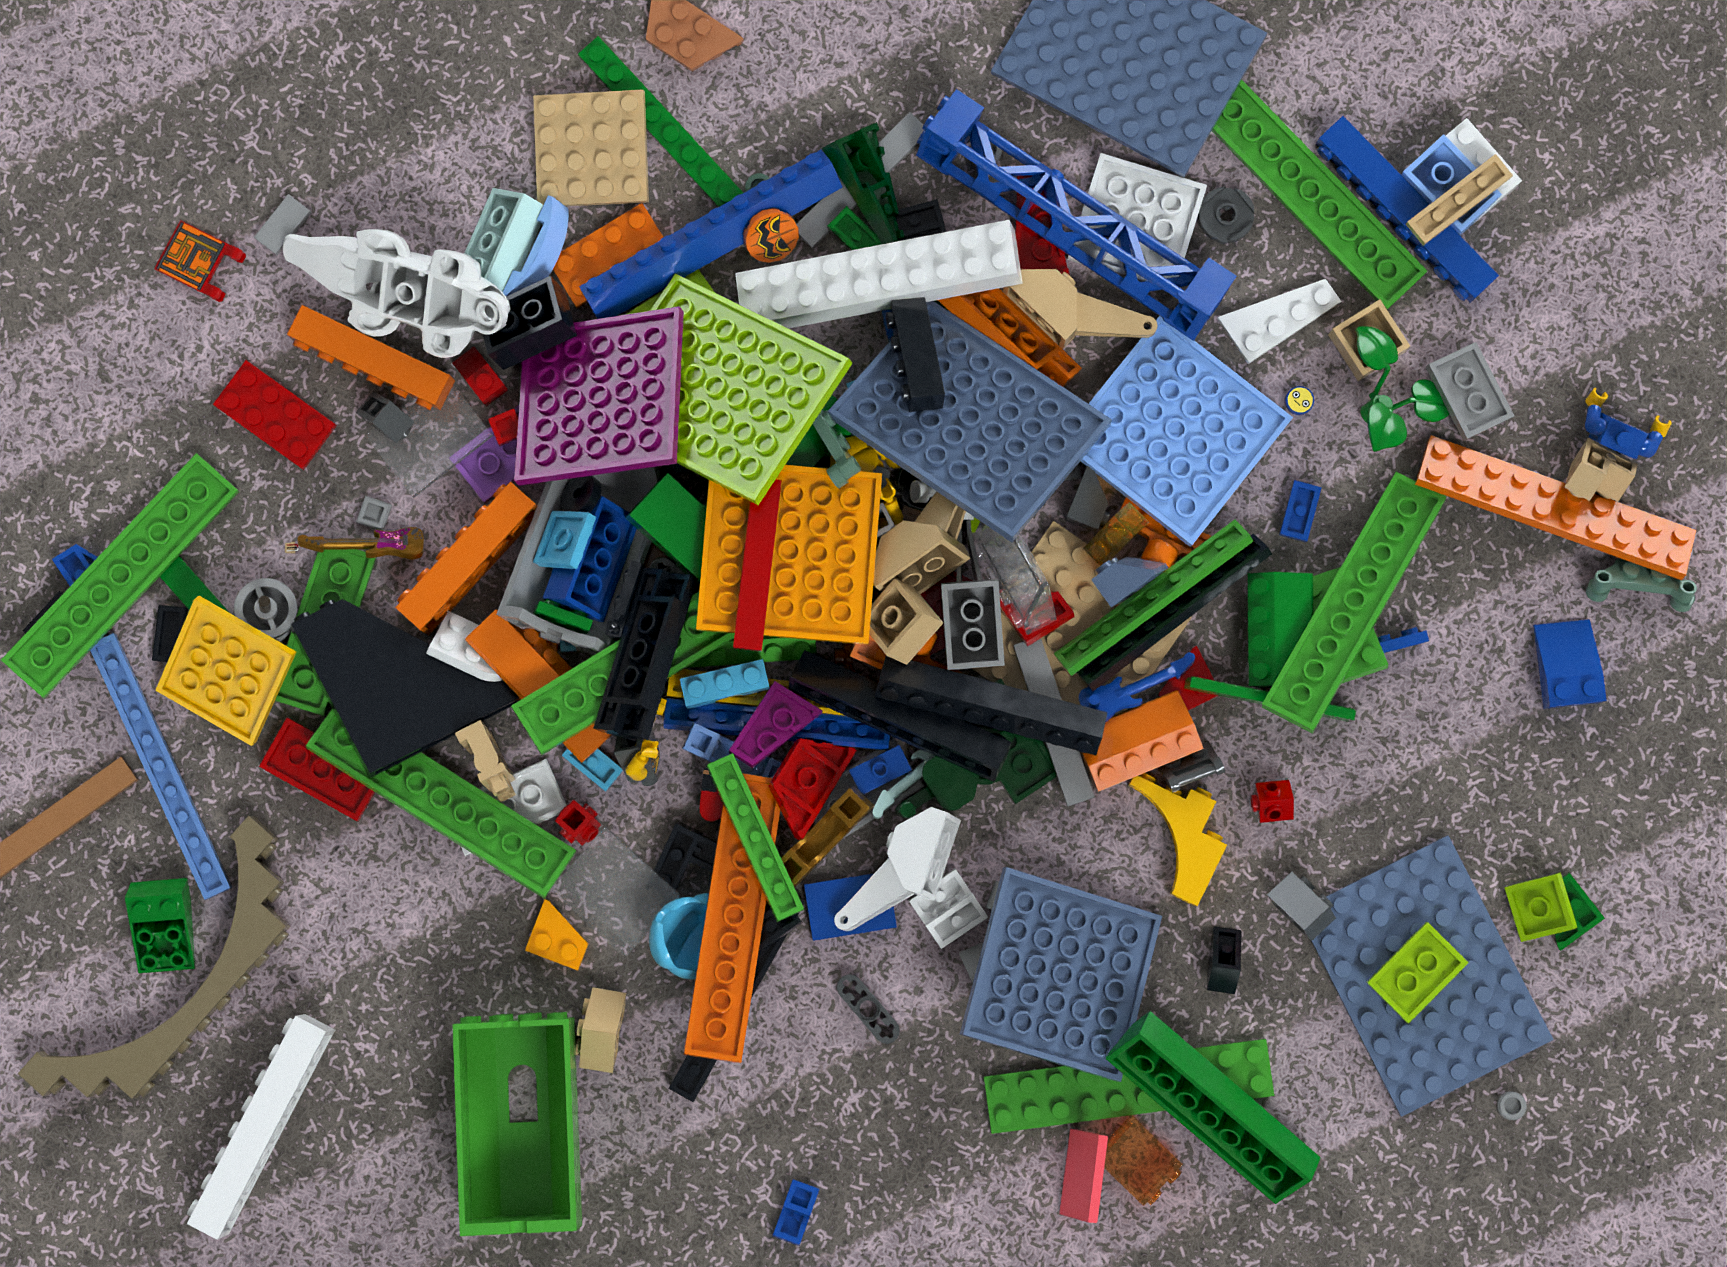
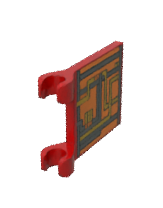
[154,220,246,302]

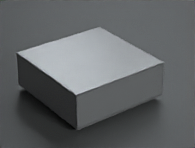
[356,496,393,531]

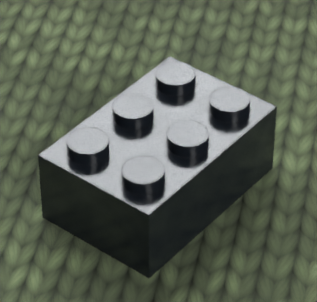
[483,276,577,370]

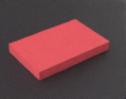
[1059,1128,1108,1223]

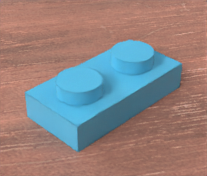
[562,748,623,792]

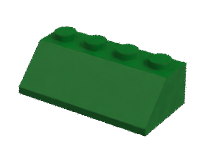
[1247,572,1313,688]

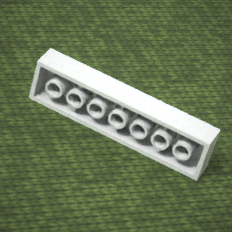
[187,1014,335,1240]

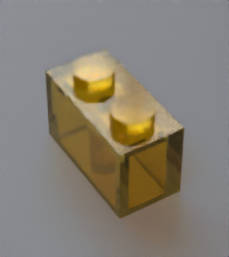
[1083,502,1149,566]

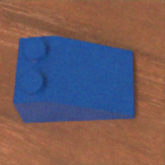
[1533,619,1607,709]

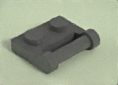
[1158,741,1225,793]

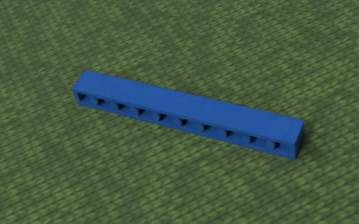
[579,149,843,319]

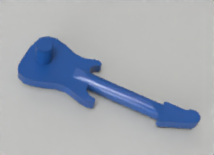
[1079,652,1195,723]

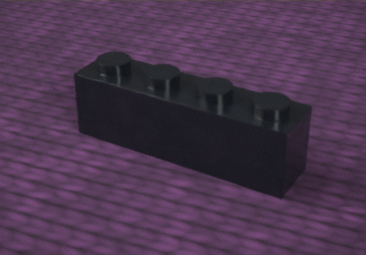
[886,297,945,412]

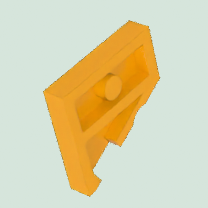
[525,899,589,970]

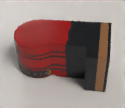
[699,768,723,822]

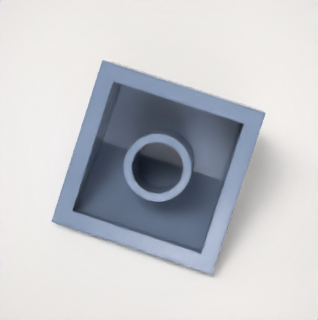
[1091,557,1169,607]

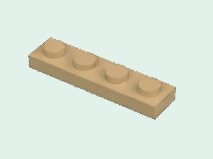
[1406,154,1513,246]

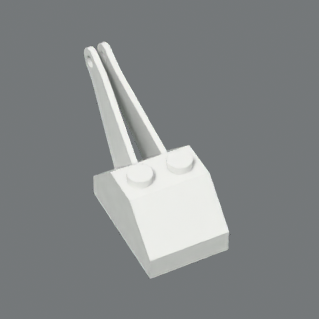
[834,807,961,931]

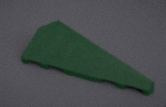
[821,122,905,244]

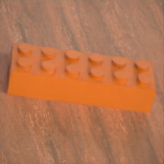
[395,481,537,636]

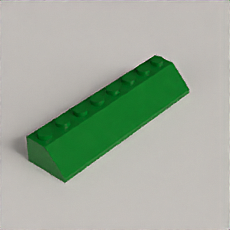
[1105,1011,1321,1204]

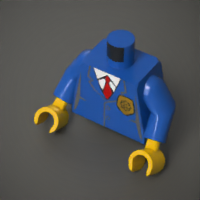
[1585,388,1672,459]

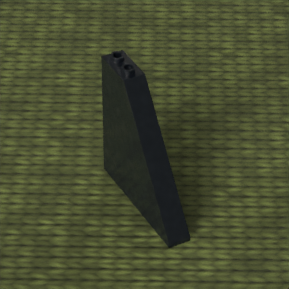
[291,599,521,778]

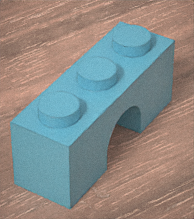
[680,659,770,709]

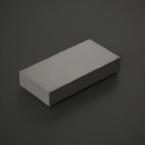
[254,194,312,255]

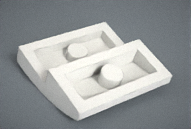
[908,868,988,949]

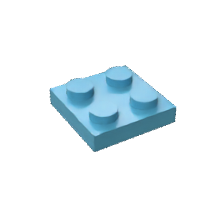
[533,511,596,569]

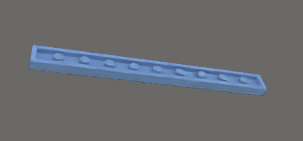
[90,633,232,900]

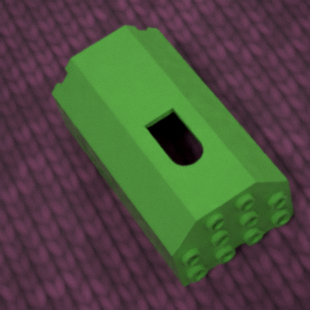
[453,1012,582,1236]

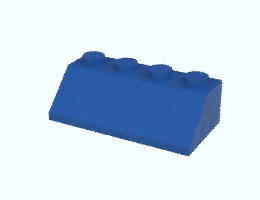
[543,496,637,622]

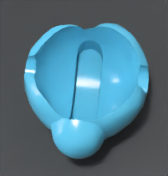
[649,893,709,980]

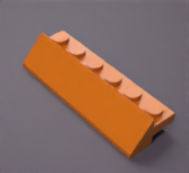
[937,288,1082,387]
[465,609,613,763]

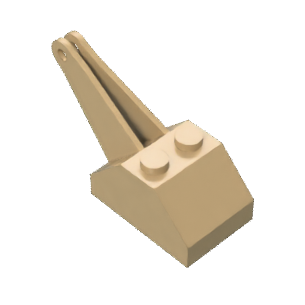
[1003,269,1158,349]
[873,491,971,594]

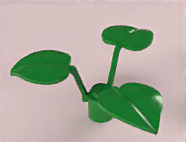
[1355,326,1449,452]

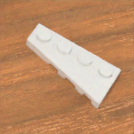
[1217,279,1341,364]

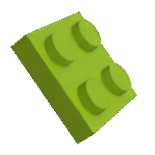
[1504,872,1577,942]

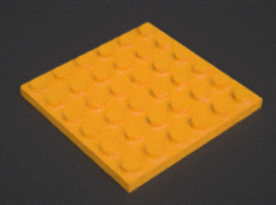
[696,465,882,645]

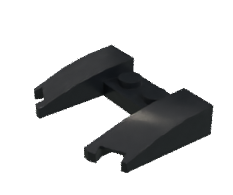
[646,821,717,907]

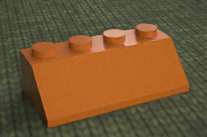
[1080,690,1204,792]

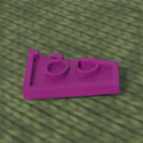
[729,681,823,768]

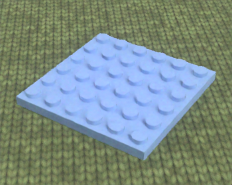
[1081,316,1293,547]

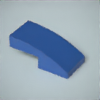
[772,1179,819,1246]

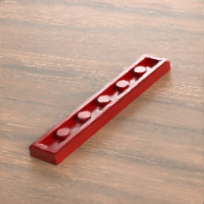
[733,479,782,652]

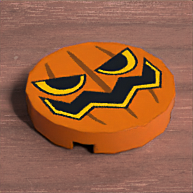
[743,208,799,263]

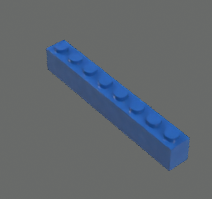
[1316,116,1499,303]

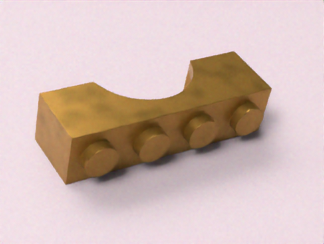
[781,786,875,887]

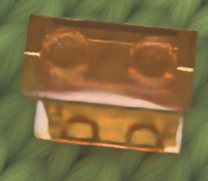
[1104,1115,1183,1206]

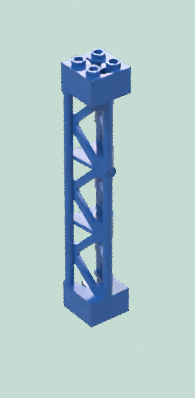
[916,89,1237,341]

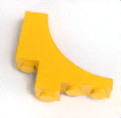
[1128,773,1227,906]

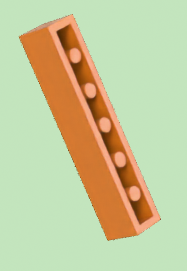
[287,305,455,411]

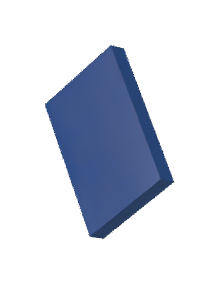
[804,874,897,941]

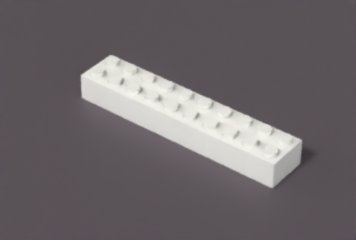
[735,220,1023,329]

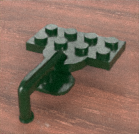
[895,678,1057,819]

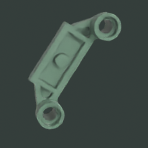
[813,410,861,489]
[1586,559,1697,612]

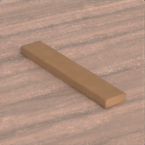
[0,757,139,878]

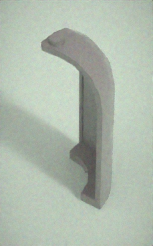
[496,466,661,655]

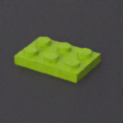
[1366,922,1469,1024]

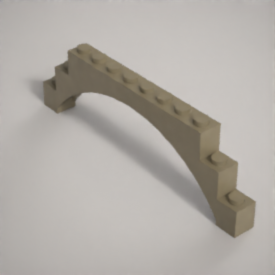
[17,816,291,1099]

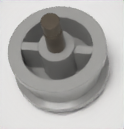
[234,578,298,642]

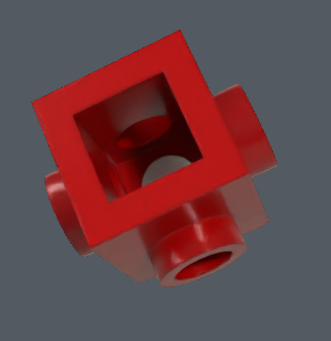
[1251,780,1294,823]
[555,800,601,846]

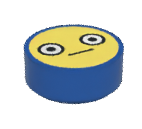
[1285,386,1314,415]

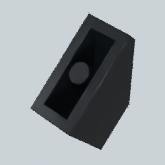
[1207,926,1242,994]

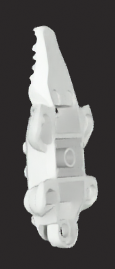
[283,229,510,358]

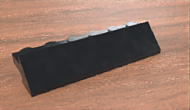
[593,568,698,742]

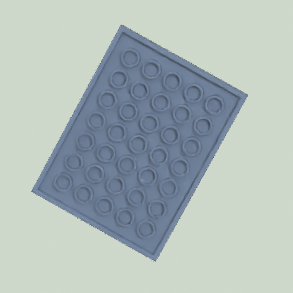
[991,0,1267,178]
[828,301,1112,542]
[1311,835,1554,1117]

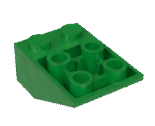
[125,878,195,973]

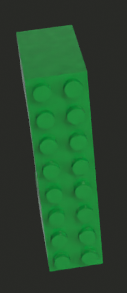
[625,395,851,586]

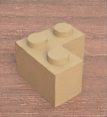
[1564,437,1638,502]
[576,988,626,1073]

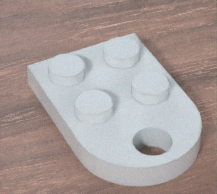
[426,611,502,682]

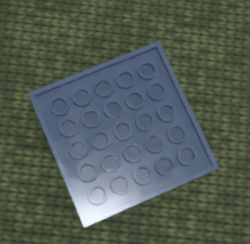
[959,867,1162,1082]

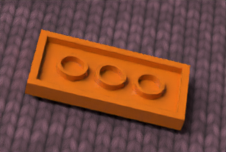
[553,203,663,308]

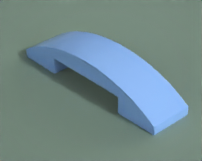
[503,195,569,296]

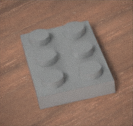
[1426,342,1514,441]

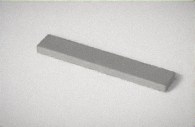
[796,112,924,249]
[1013,638,1095,807]

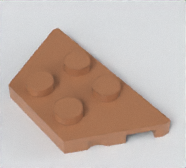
[646,0,744,71]

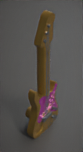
[297,527,424,560]

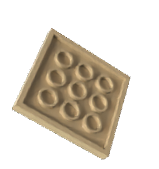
[533,90,649,207]

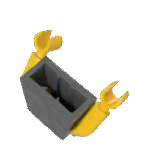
[614,698,667,786]

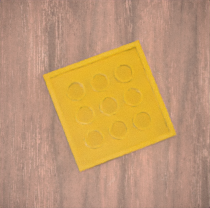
[155,596,297,746]

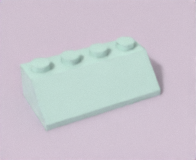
[464,188,543,292]

